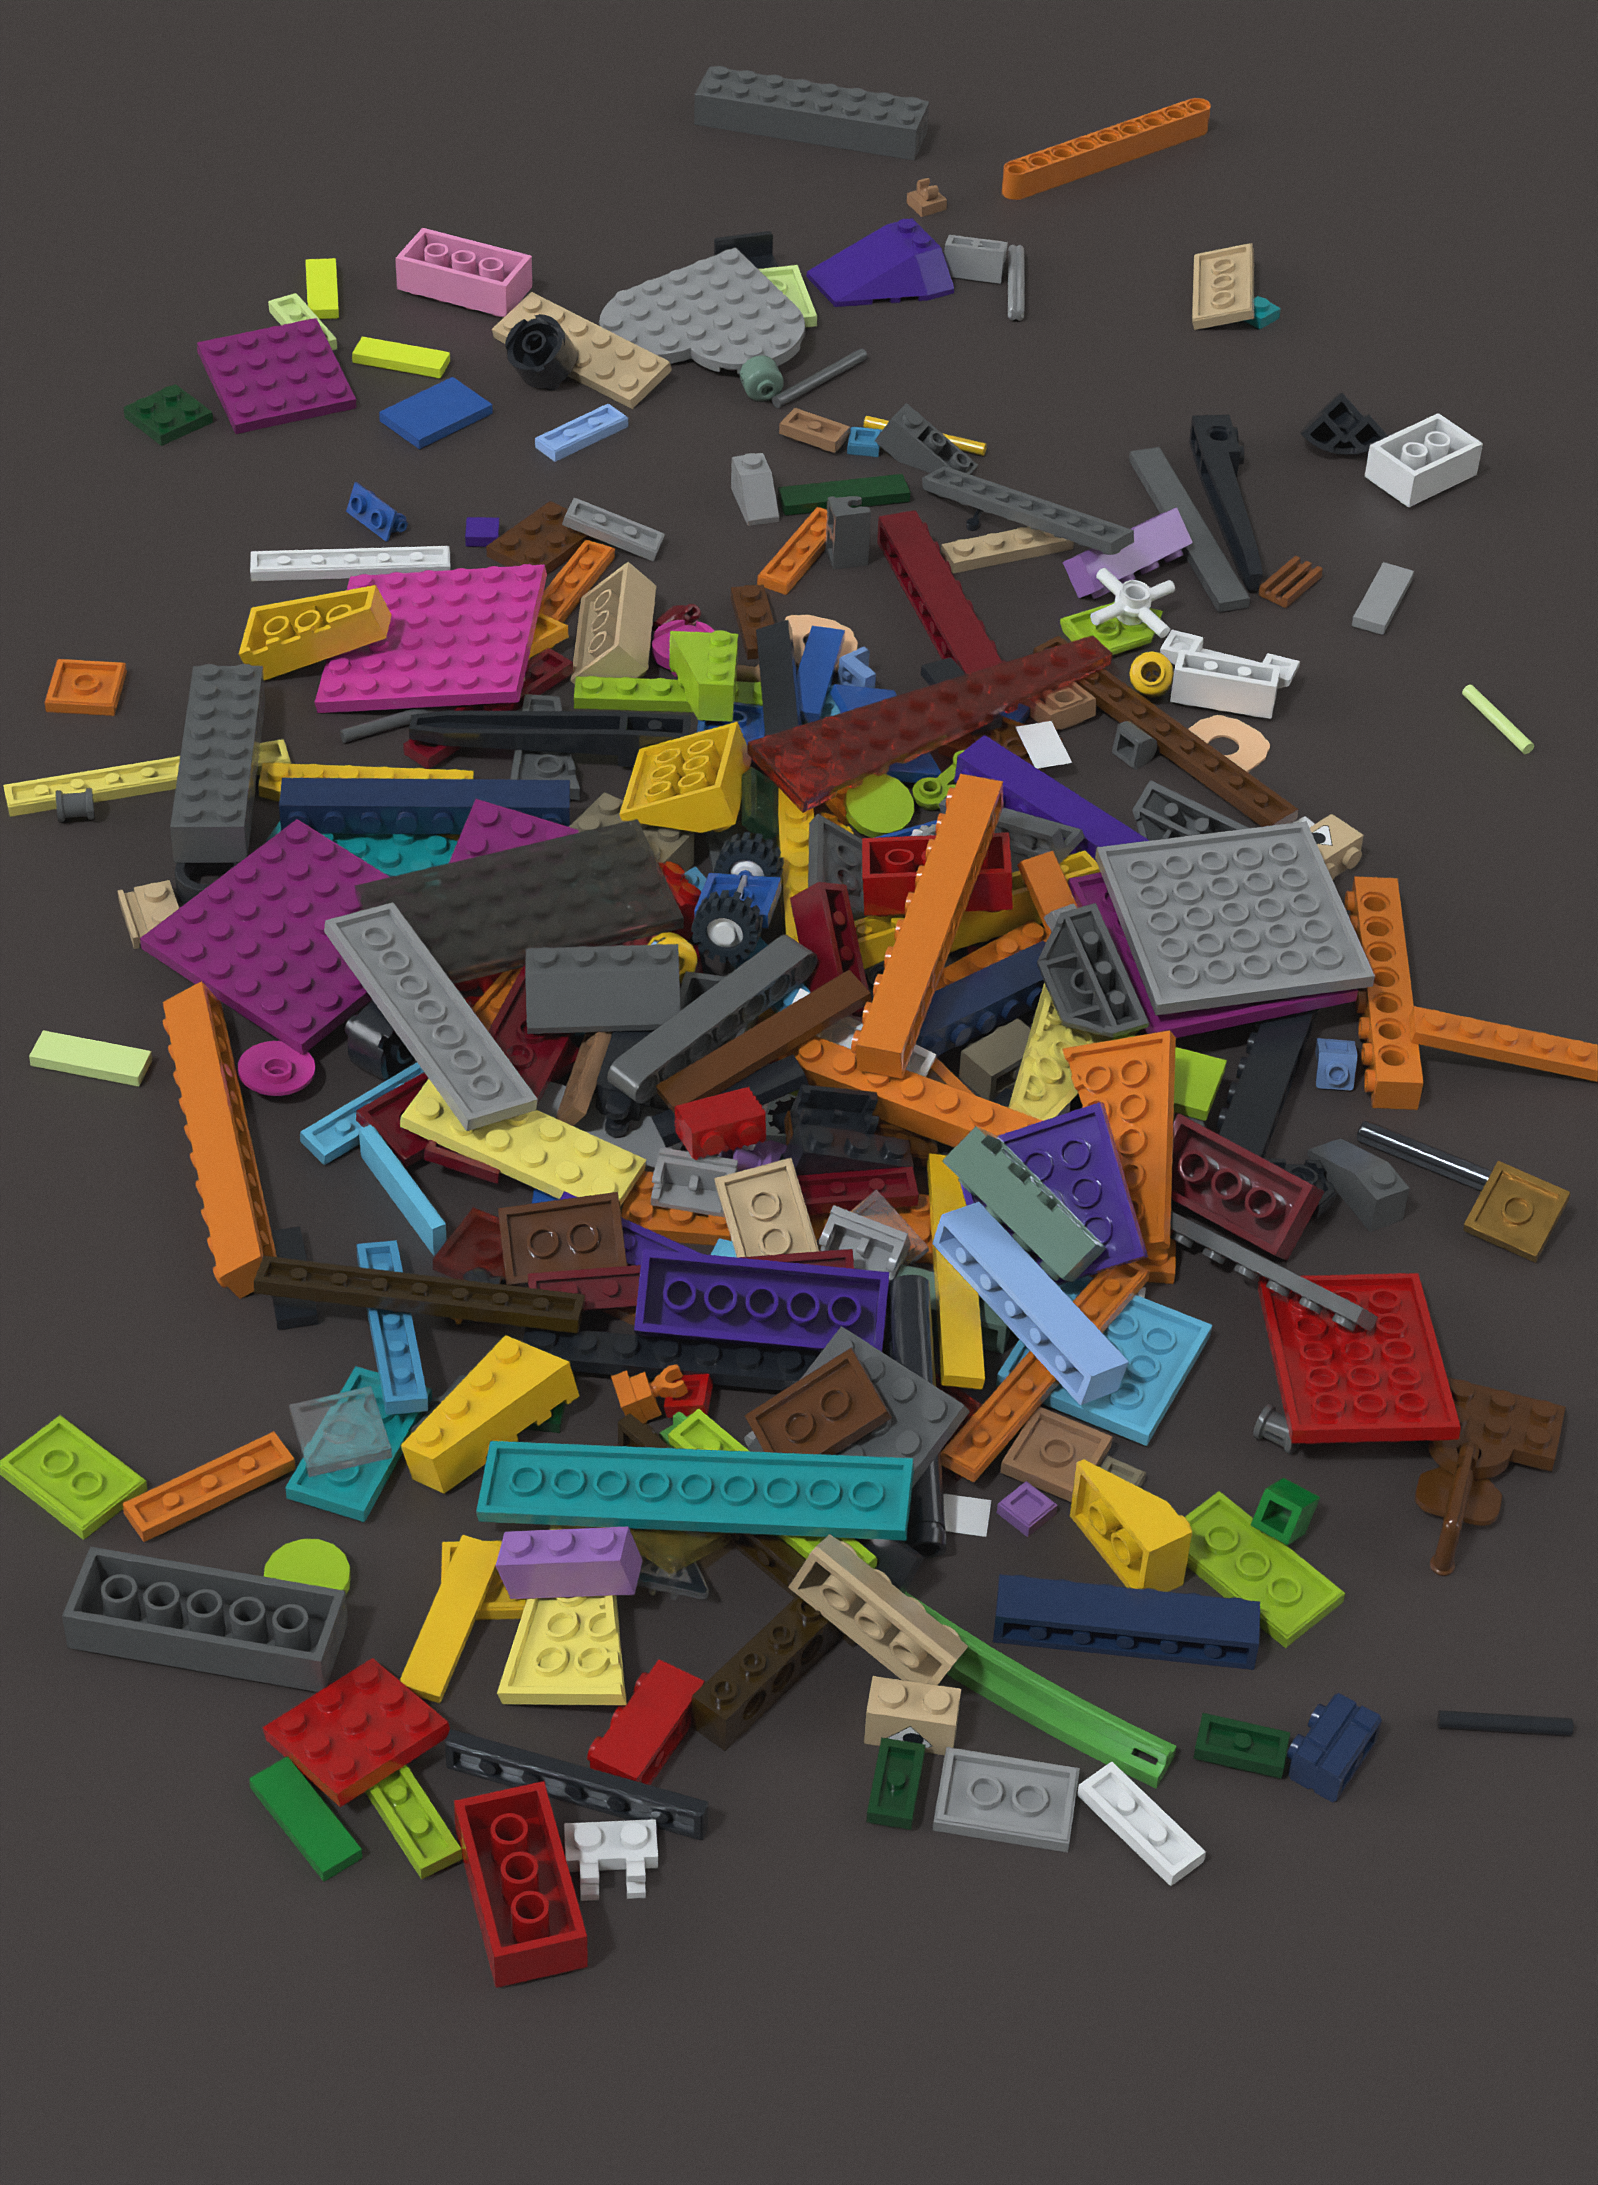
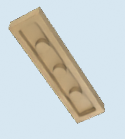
[941,527,1074,574]

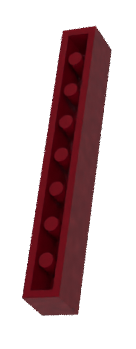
[877,510,1009,698]

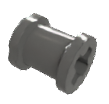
[56,788,95,823]
[1253,1404,1300,1455]

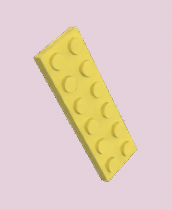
[400,1079,647,1206]

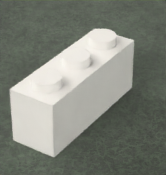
[1170,649,1281,719]

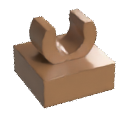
[907,178,947,217]

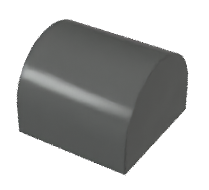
[1112,721,1157,770]

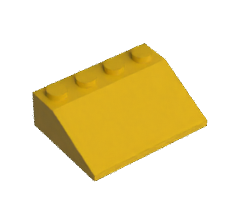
[619,722,752,833]

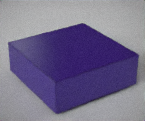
[465,517,499,547]

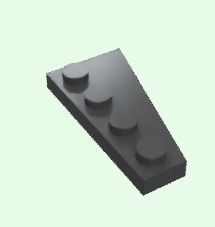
[510,694,580,800]

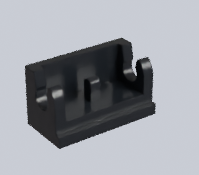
[790,1084,879,1135]

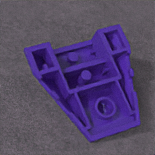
[806,218,954,307]

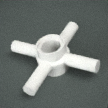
[1090,568,1175,638]

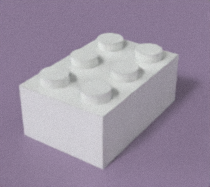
[1365,413,1483,507]

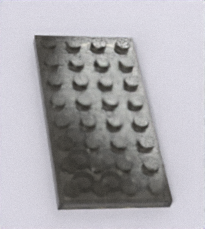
[355,819,684,984]

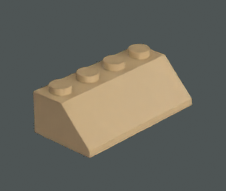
[571,562,656,684]
[788,1534,968,1685]

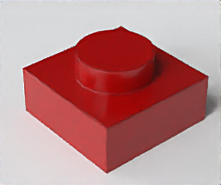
[664,1374,713,1418]

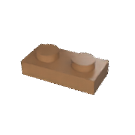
[779,408,850,453]

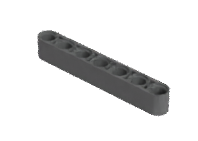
[607,935,818,1104]

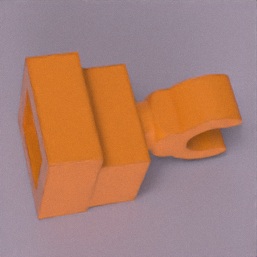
[611,1365,688,1424]

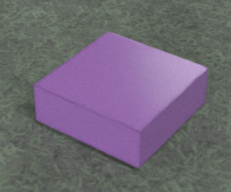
[997,1481,1057,1537]

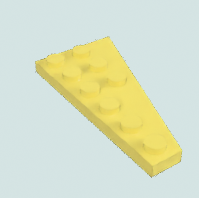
[1008,983,1139,1121]
[497,1525,627,1705]

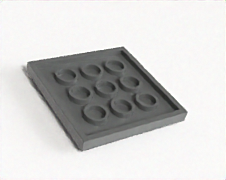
[747,1326,970,1488]

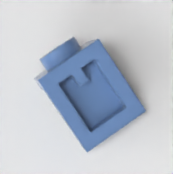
[837,647,876,688]
[1315,1038,1357,1091]

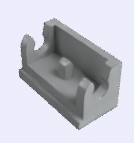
[944,235,1008,284]
[651,1147,738,1217]
[819,1205,911,1283]

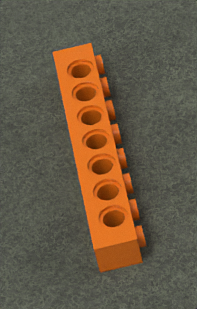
[1344,876,1423,1110]

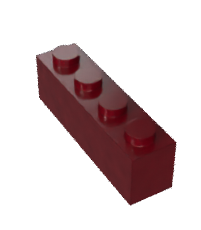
[790,882,869,1023]

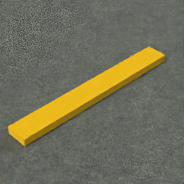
[927,1153,985,1389]

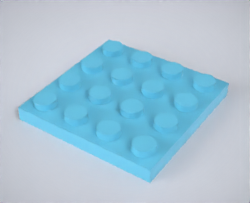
[996,1276,1212,1446]

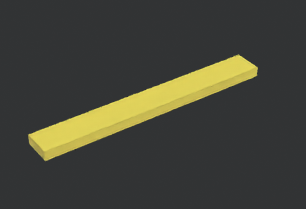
[3,739,291,817]

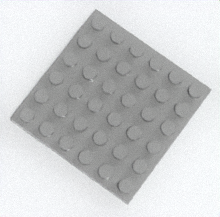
[1095,821,1375,1015]

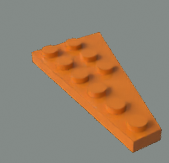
[1062,1030,1176,1251]

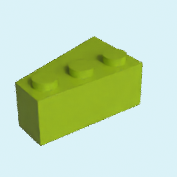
[669,630,738,722]

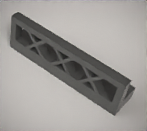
[939,796,1084,864]

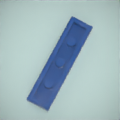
[796,626,845,723]

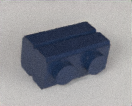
[1287,1693,1382,1802]

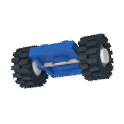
[691,832,784,963]

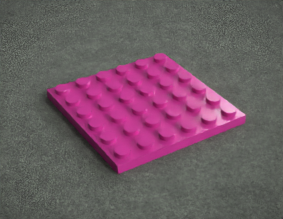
[314,564,547,713]

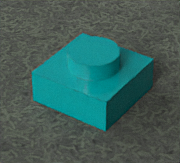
[1244,296,1281,329]

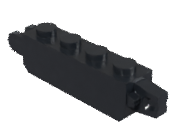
[596,1030,654,1138]

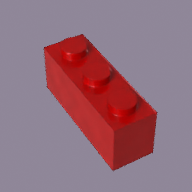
[587,1659,705,1785]

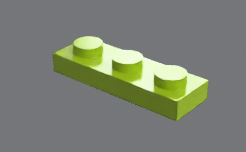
[365,1765,462,1880]

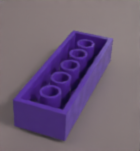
[634,1248,889,1352]

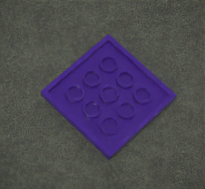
[960,1102,1148,1286]

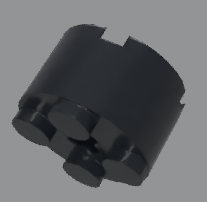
[505,314,578,390]
[345,1001,417,1081]

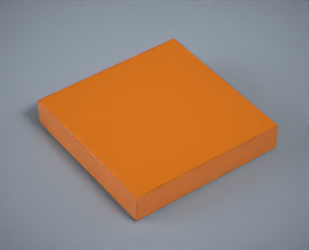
[45,659,127,716]

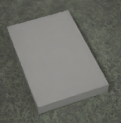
[933,1747,1080,1853]

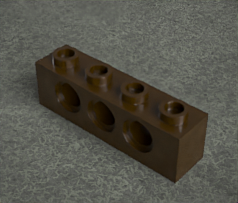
[691,1595,839,1751]

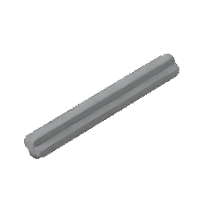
[1008,245,1025,321]

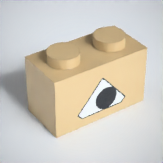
[1310,814,1364,880]
[864,1676,961,1755]

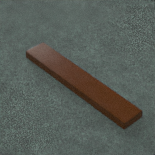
[656,970,872,1114]

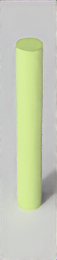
[1462,685,1534,754]

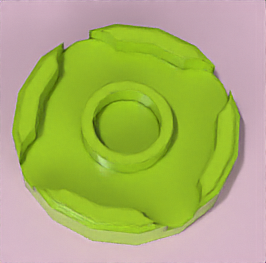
[843,773,914,838]
[264,1539,351,1594]

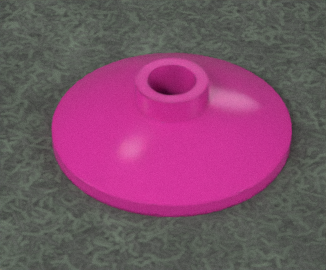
[238,1041,315,1096]

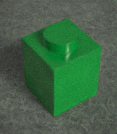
[1250,1478,1320,1545]

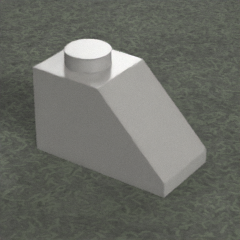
[731,453,779,526]

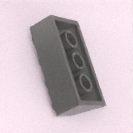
[525,944,680,1034]

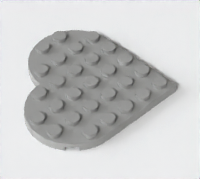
[599,248,805,374]

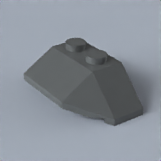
[1132,780,1249,841]
[1037,903,1149,1038]

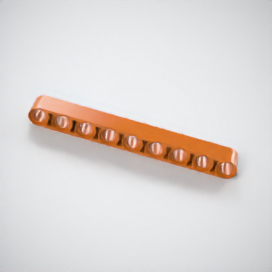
[1002,98,1211,200]

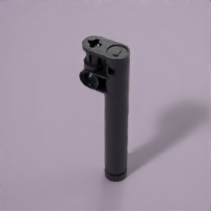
[886,1275,947,1559]

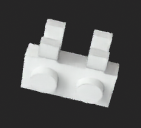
[564,1819,658,1901]

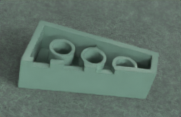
[942,1126,1106,1283]

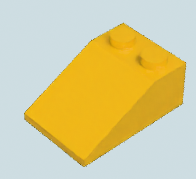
[1070,1459,1192,1592]

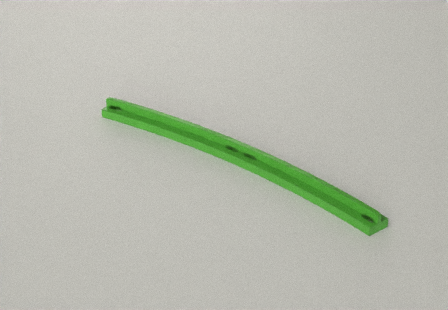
[659,1412,1177,1789]

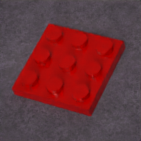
[262,1658,450,1807]

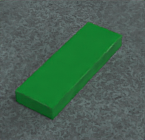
[249,1756,363,1882]

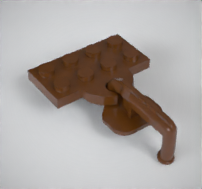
[1415,1377,1566,1576]

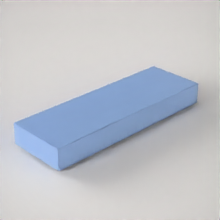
[535,403,628,462]

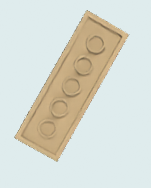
[492,292,672,409]

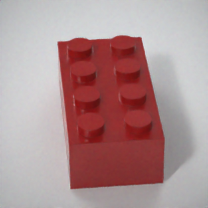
[862,832,1013,917]
[454,1781,588,1988]

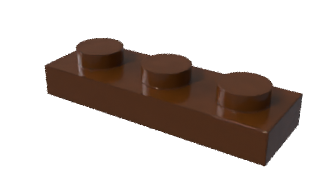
[730,585,774,660]

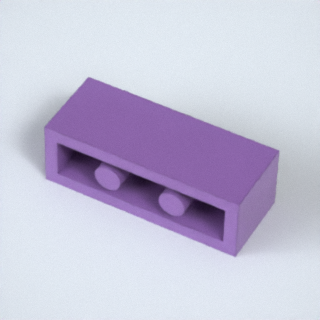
[495,1527,643,1599]

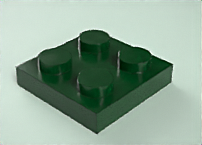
[123,384,213,446]

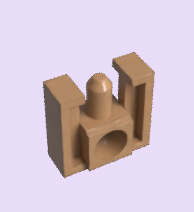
[1021,675,1096,730]

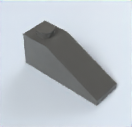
[1307,1138,1410,1232]

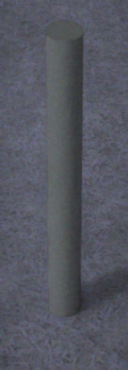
[772,348,867,408]
[340,705,461,743]

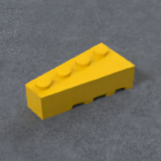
[239,585,392,681]
[401,1335,579,1494]

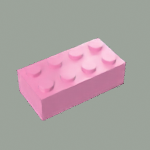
[396,228,532,317]

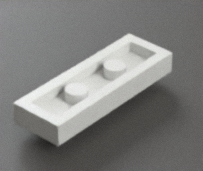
[1077,1761,1206,1886]

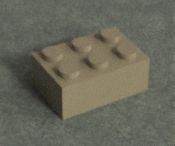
[568,792,694,894]

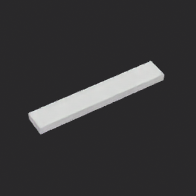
[250,546,450,581]

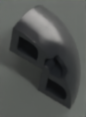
[1300,392,1388,454]

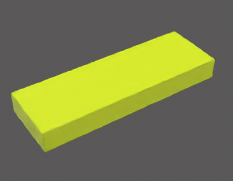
[306,258,339,319]
[352,337,450,379]

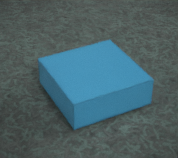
[847,427,882,457]

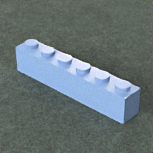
[932,1202,1129,1405]

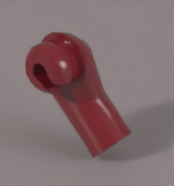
[652,604,701,632]

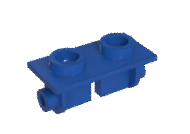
[346,482,408,542]

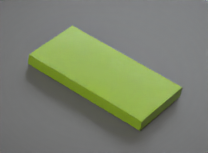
[1185,1491,1345,1648]

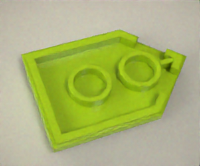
[1060,602,1163,661]

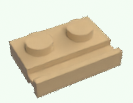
[117,880,179,949]

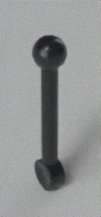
[966,509,983,531]

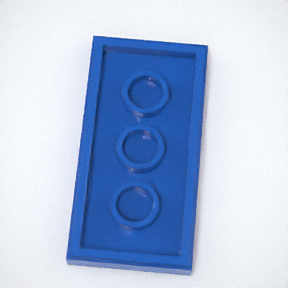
[830,684,941,783]

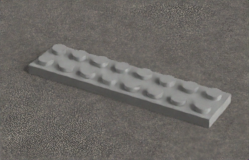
[324,902,538,1131]

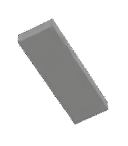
[562,498,665,562]
[1352,562,1414,635]

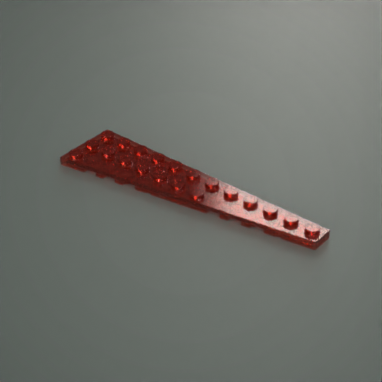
[747,635,1113,813]

